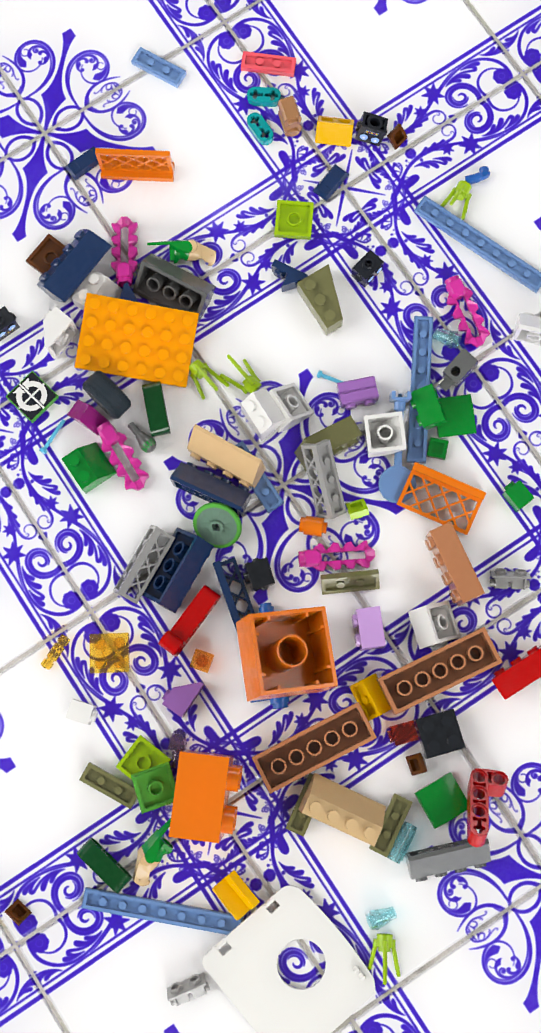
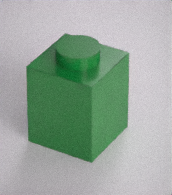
[502,480,534,513]

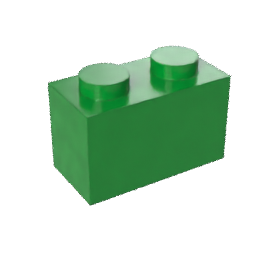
[410,384,448,430]

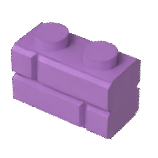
[337,376,379,410]

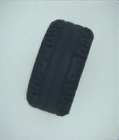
[83,371,131,419]

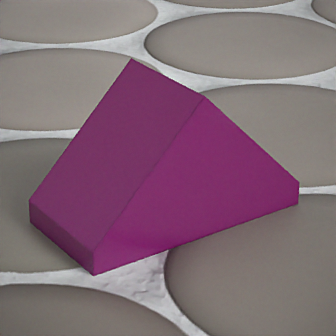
[67,400,109,436]

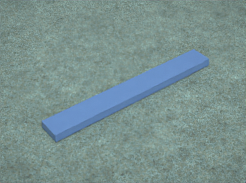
[414,196,541,293]
[406,316,433,464]
[81,887,243,935]

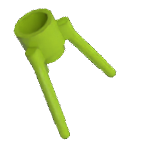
[440,180,472,220]
[220,354,262,394]
[189,359,230,400]
[367,933,401,985]

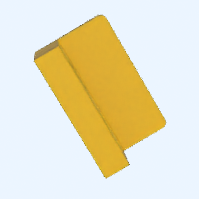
[315,116,354,147]
[349,673,391,721]
[212,870,260,920]

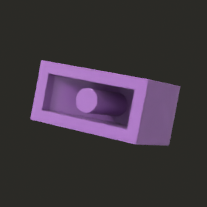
[162,682,205,718]

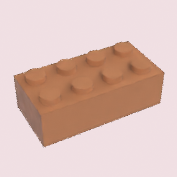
[425,522,485,607]

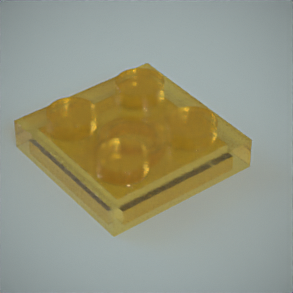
[89,633,130,674]

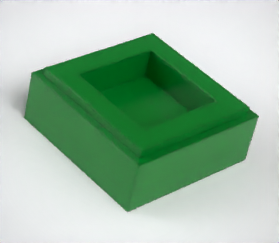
[426,437,449,460]

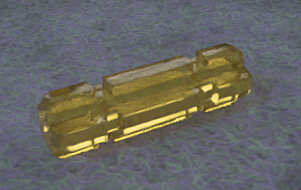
[41,634,70,670]

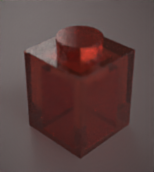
[387,720,419,746]

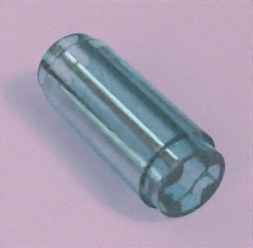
[387,821,417,864]

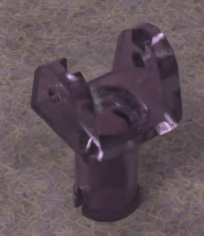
[168,729,187,769]

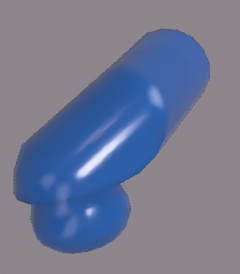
[465,166,490,185]

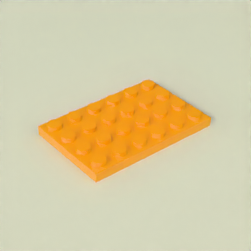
[74,293,199,388]

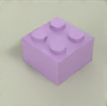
[351,606,386,651]

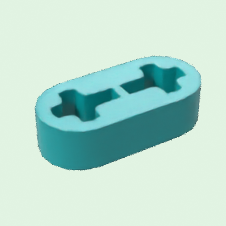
[247,87,281,107]
[247,112,273,145]

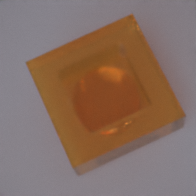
[189,648,215,673]

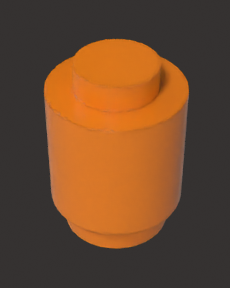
[299,516,328,537]

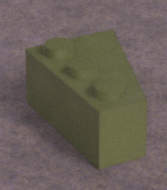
[297,264,343,336]

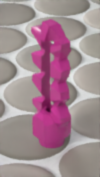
[111,216,138,287]
[445,275,490,347]
[97,421,149,491]
[298,541,375,572]

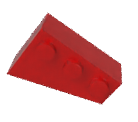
[492,646,541,700]

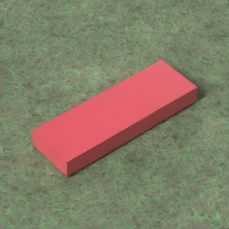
[241,51,296,77]

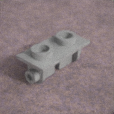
[490,568,532,590]
[167,972,210,1006]

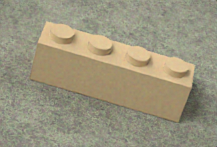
[187,424,266,488]
[298,772,386,846]

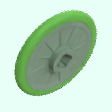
[193,502,242,548]

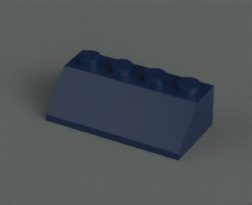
[37,229,112,303]
[170,462,251,517]
[142,527,214,614]

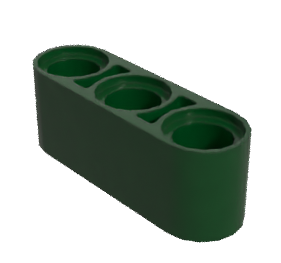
[142,381,171,437]
[77,837,132,893]

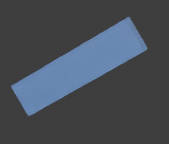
[235,440,284,514]

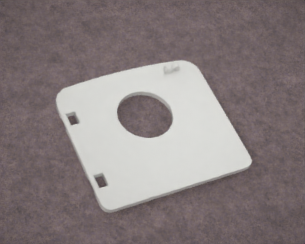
[202,885,375,1033]

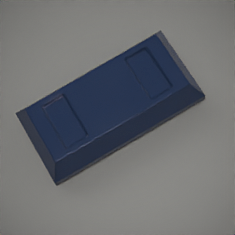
[65,146,99,181]
[312,164,349,202]

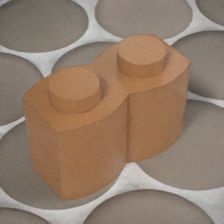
[278,96,302,137]

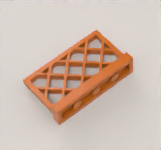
[95,148,175,182]
[396,462,486,535]

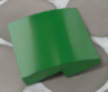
[437,394,476,438]
[414,772,467,829]

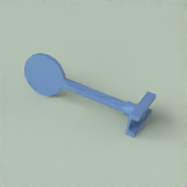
[378,391,417,504]

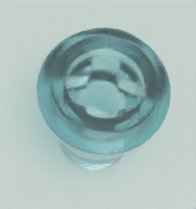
[432,328,462,349]
[365,906,397,930]

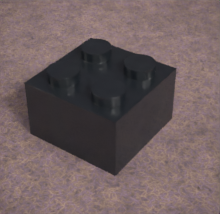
[413,709,466,759]

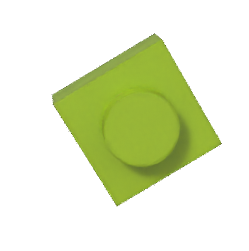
[345,498,369,520]

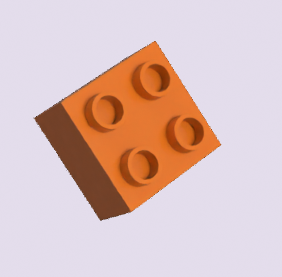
[236,606,338,702]
[169,750,243,843]

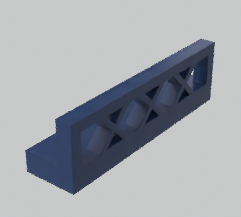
[212,557,255,632]

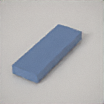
[131,47,187,88]

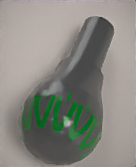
[128,422,156,453]

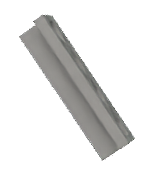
[301,439,346,519]
[113,525,175,604]

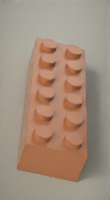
[376,627,503,715]
[252,702,377,794]

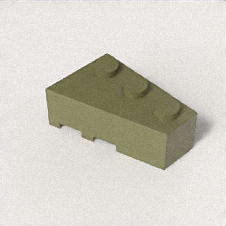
[294,415,363,471]

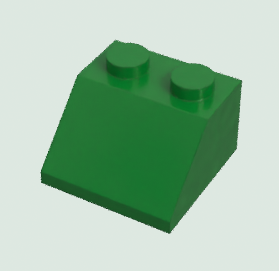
[61,442,117,494]

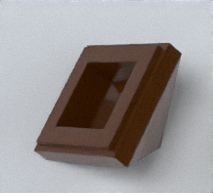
[387,123,408,150]
[406,752,427,776]
[4,899,32,926]

